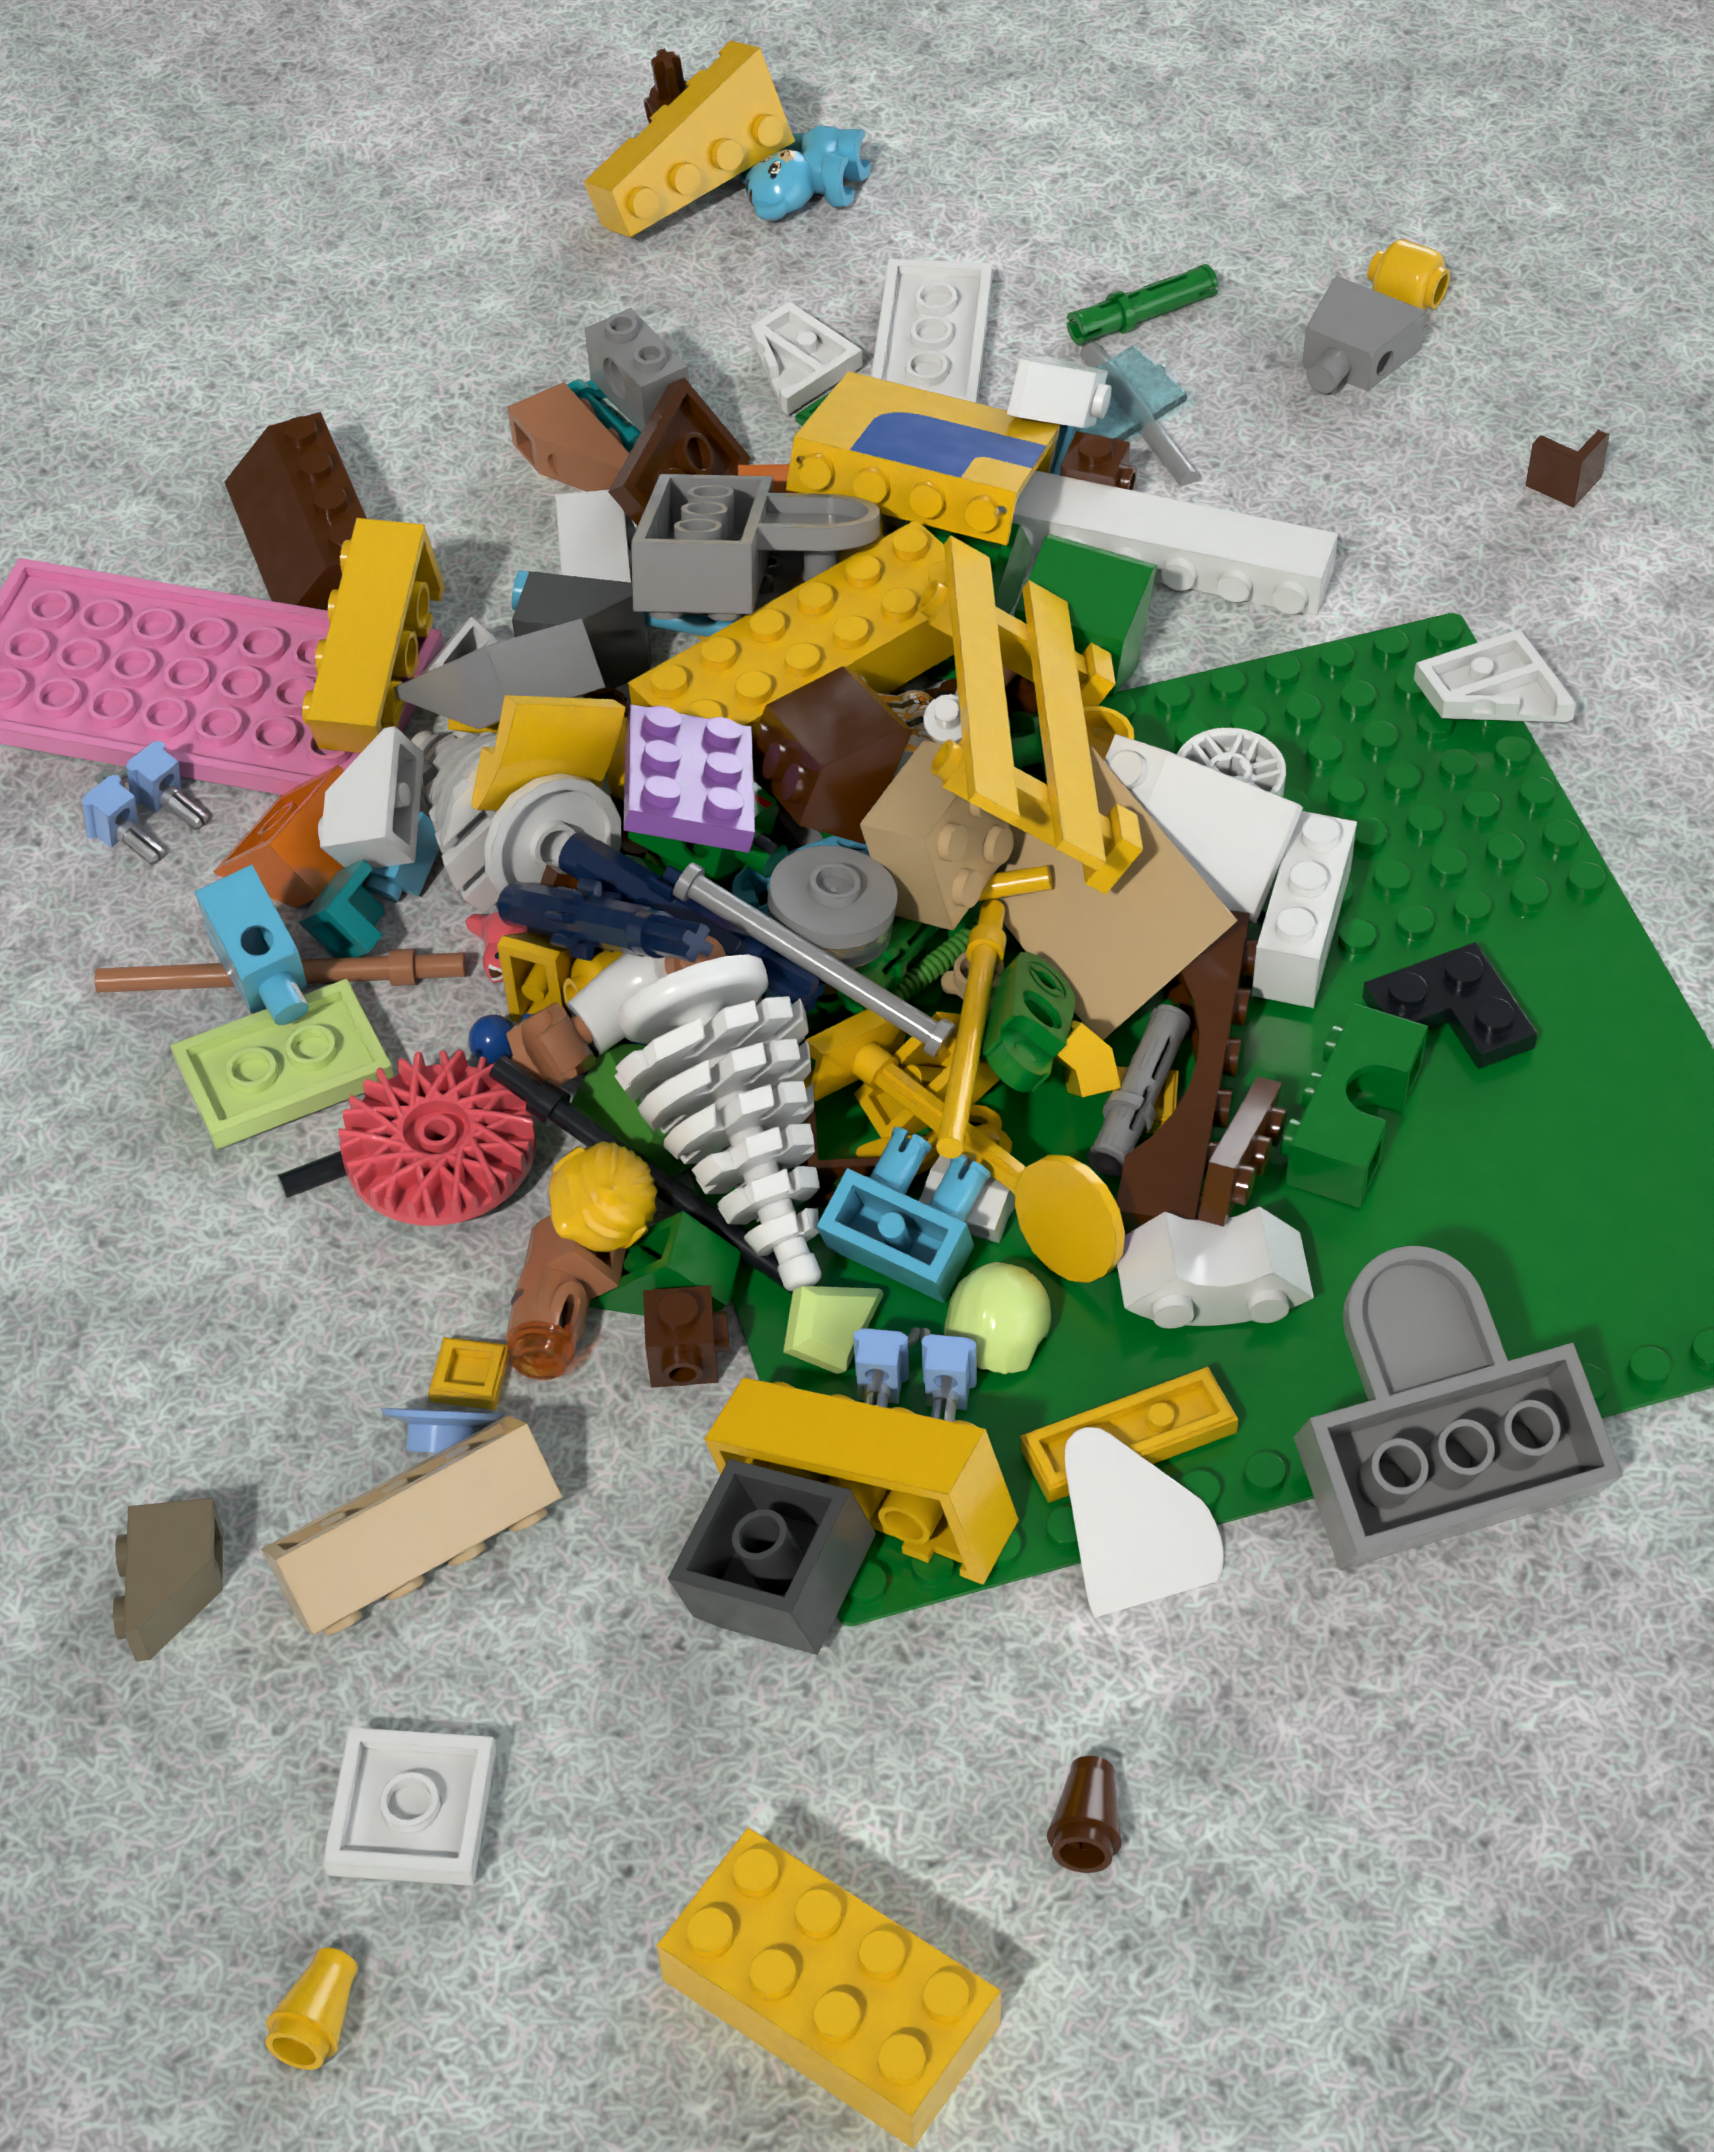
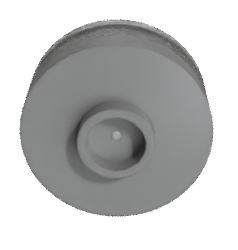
[766,846,898,969]

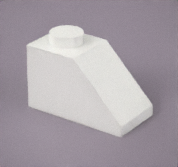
[1007,355,1112,428]
[318,726,424,869]

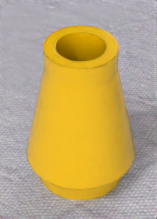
[265,1947,358,2070]

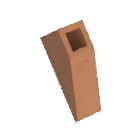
[507,382,630,492]

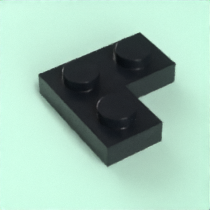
[1362,942,1538,1069]

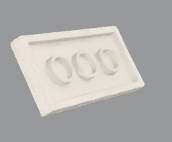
[871,259,992,403]

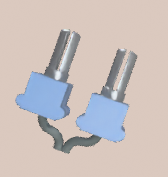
[82,741,209,865]
[853,1327,977,1422]

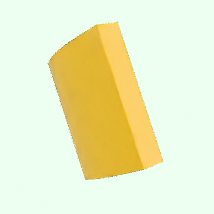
[471,695,626,810]

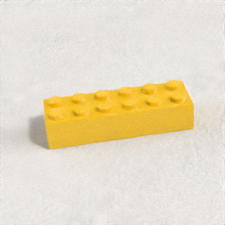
[628,519,954,727]

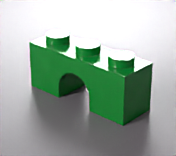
[1280,1003,1428,1208]

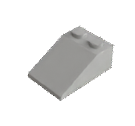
[394,618,605,729]

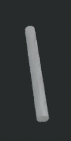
[1080,342,1199,487]

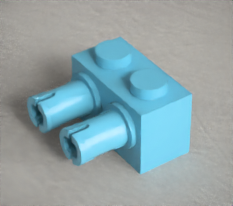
[816,1127,991,1304]

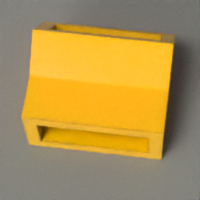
[1054,1020,1121,1097]

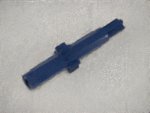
[558,831,826,1012]
[497,878,714,963]

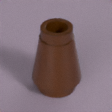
[1047,1756,1121,1873]

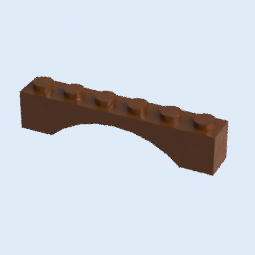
[1116,910,1258,1235]

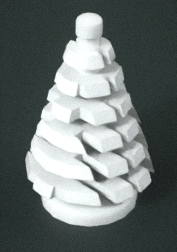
[411,730,622,914]
[614,954,821,1291]

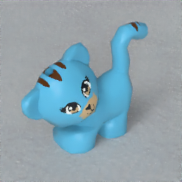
[740,122,871,221]

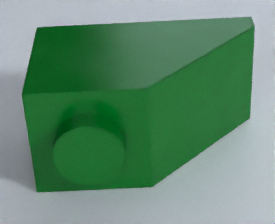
[589,1211,741,1316]

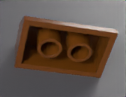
[751,666,913,845]

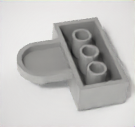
[631,474,880,621]
[1293,1246,1623,1570]

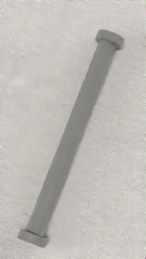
[673,862,956,1058]

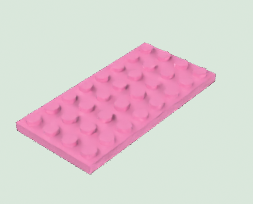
[0,558,444,795]

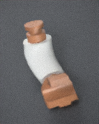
[506,935,726,1087]

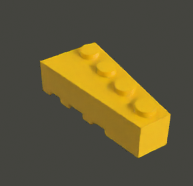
[584,40,795,237]
[302,518,445,753]
[704,1377,1019,1585]

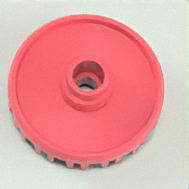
[338,1050,536,1226]

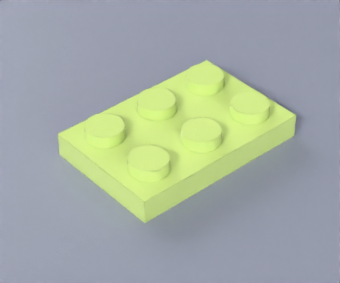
[170,979,394,1150]

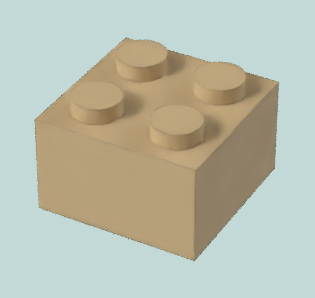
[860,740,1014,930]

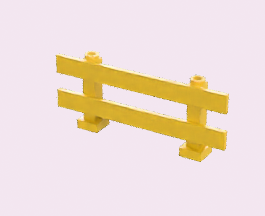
[918,535,1143,895]

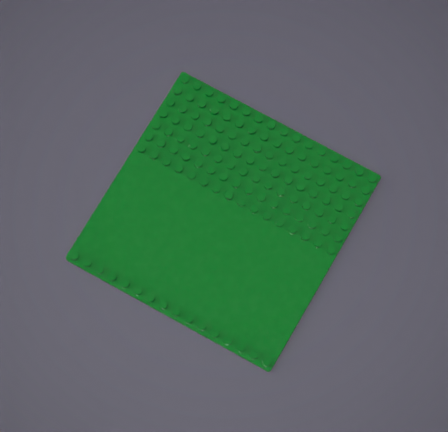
[618,613,1714,1626]

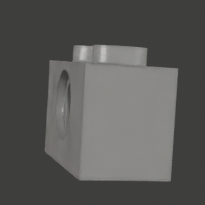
[585,308,689,432]

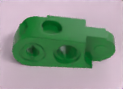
[980,952,1076,1092]

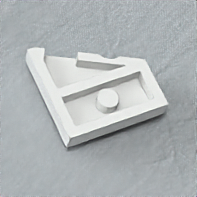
[751,301,863,415]
[1414,629,1576,722]

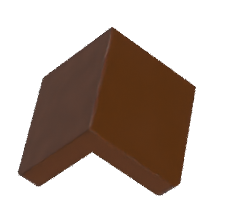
[1525,429,1610,508]

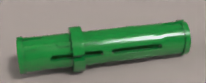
[1066,264,1218,346]
[838,917,942,1014]

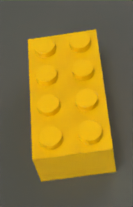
[656,1827,1001,2149]

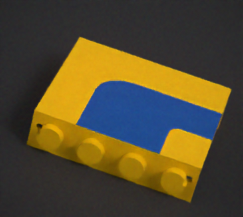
[786,371,1061,546]

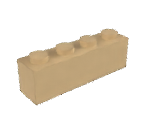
[261,1415,562,1635]

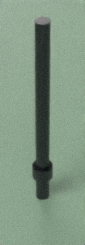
[489,1055,793,1295]

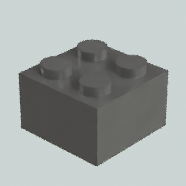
[667,1459,876,1655]

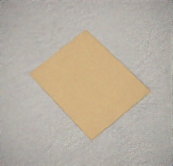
[989,747,1238,1040]

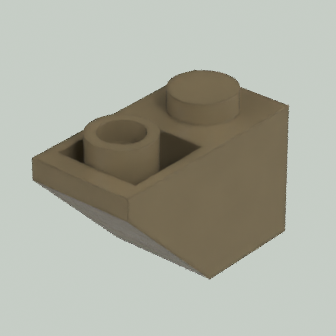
[113,1498,224,1661]

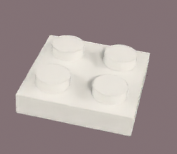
[322,1727,496,1886]

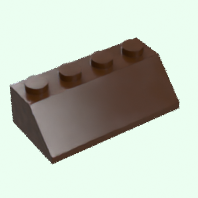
[224,412,367,611]

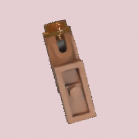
[505,1215,626,1380]

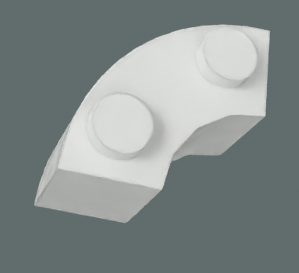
[1117,1207,1314,1328]

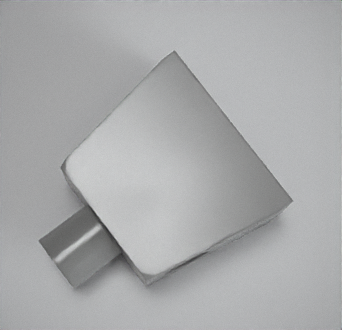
[1302,276,1426,394]

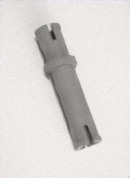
[1087,1004,1191,1176]

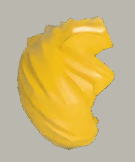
[548,1141,658,1252]

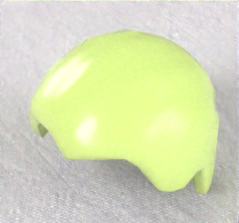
[944,1262,1051,1374]

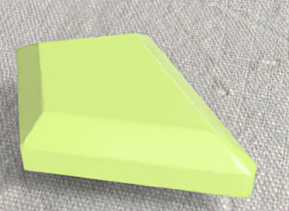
[783,1286,883,1374]

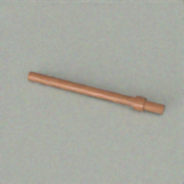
[94,948,467,993]

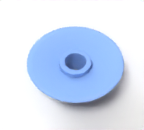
[381,1408,505,1453]

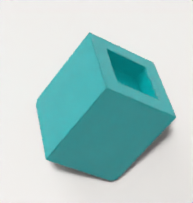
[298,859,385,958]

